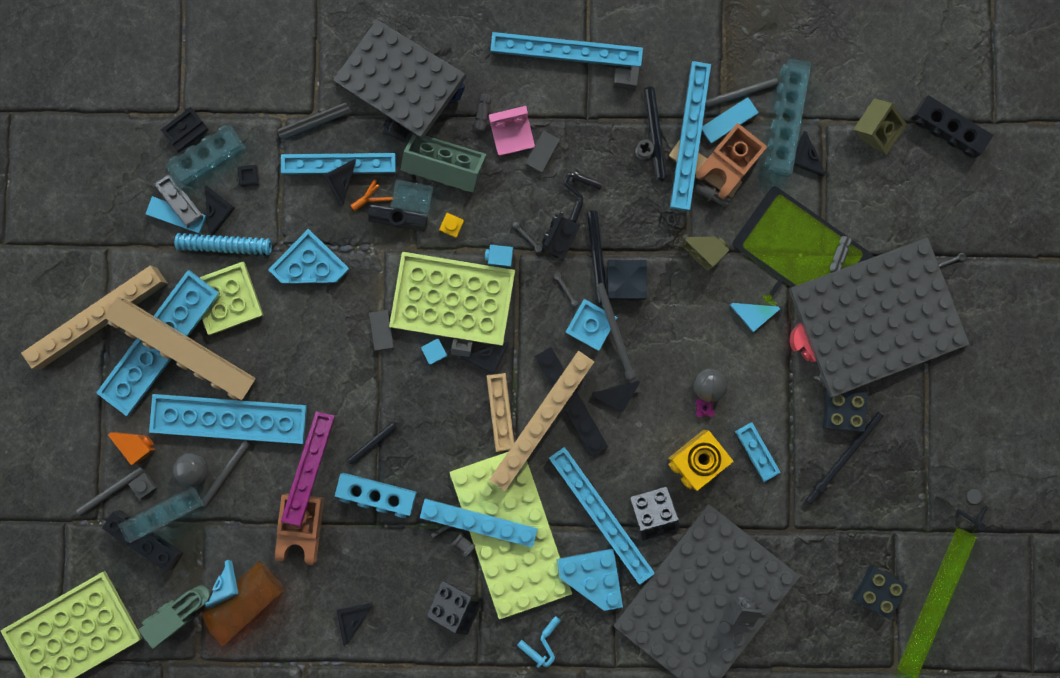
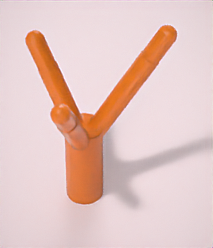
[351,179,395,211]

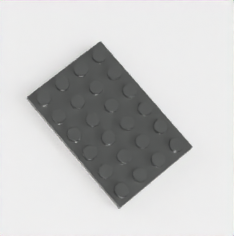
[333,19,467,139]

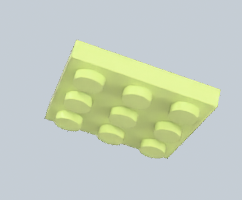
[200,262,264,335]

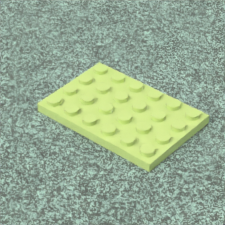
[389,252,515,346]
[0,571,143,678]

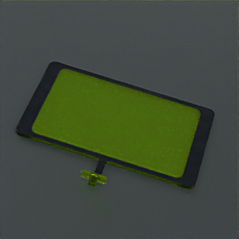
[733,186,873,306]

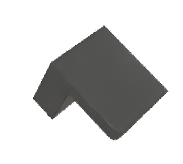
[613,66,640,90]

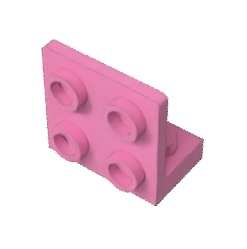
[489,106,535,156]

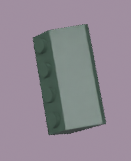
[400,133,486,192]

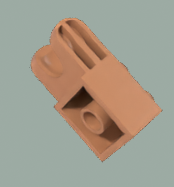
[695,123,767,199]
[275,493,324,565]

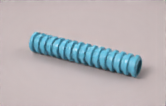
[174,233,272,255]

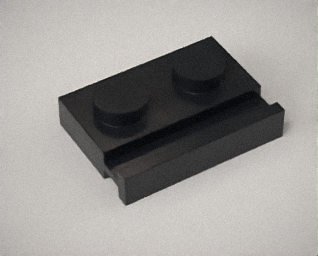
[161,107,209,153]

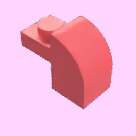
[790,323,816,362]

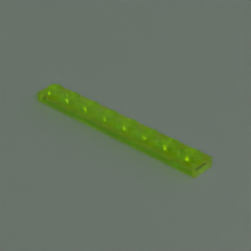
[897,528,977,678]

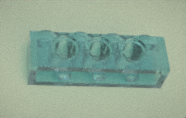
[165,125,246,187]
[118,487,203,543]

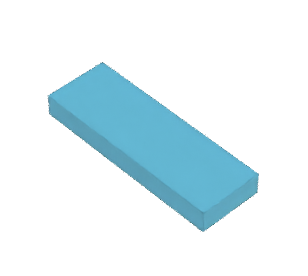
[701,97,758,144]
[146,196,207,234]
[734,422,781,482]

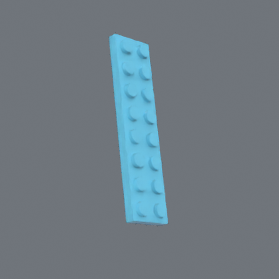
[96,270,221,416]
[149,394,307,444]

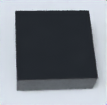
[237,165,259,187]

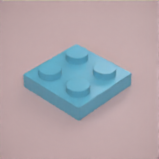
[565,299,617,351]

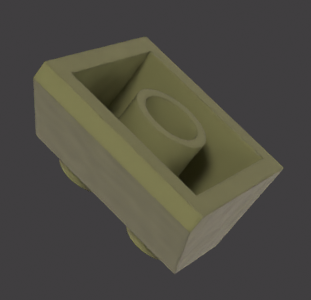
[853,98,907,155]
[681,237,729,271]

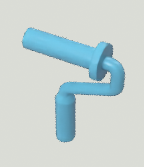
[517,616,561,668]

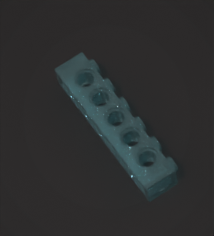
[764,58,811,177]

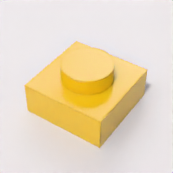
[439,213,464,238]

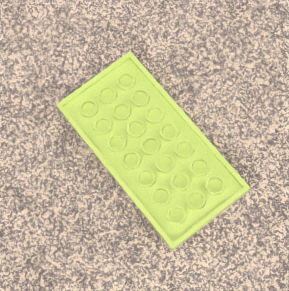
[450,452,572,619]

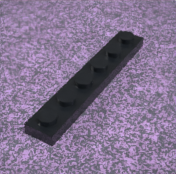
[535,347,608,456]

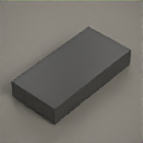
[525,130,560,173]
[369,310,394,351]

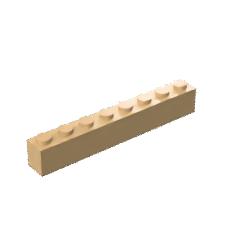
[21,265,168,370]
[104,296,256,400]
[489,351,594,491]

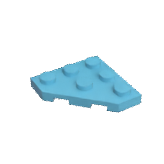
[268,229,350,284]
[556,549,623,611]

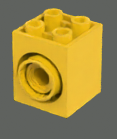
[668,430,734,491]

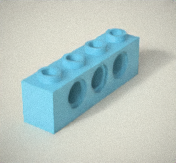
[335,473,417,518]

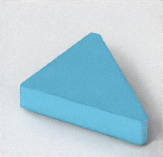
[729,303,780,332]
[205,560,238,608]

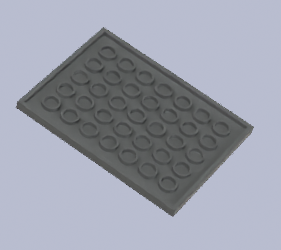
[788,237,969,397]
[613,503,800,678]

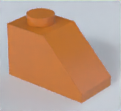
[108,432,155,465]

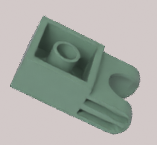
[138,585,211,649]

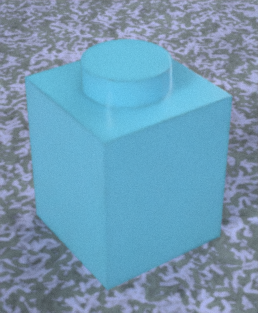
[485,245,513,268]

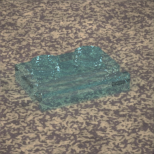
[391,180,434,215]

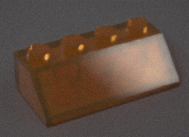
[202,561,285,646]

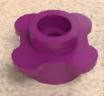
[695,398,715,417]

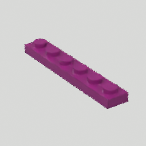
[281,411,335,528]

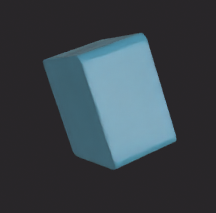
[421,339,447,365]

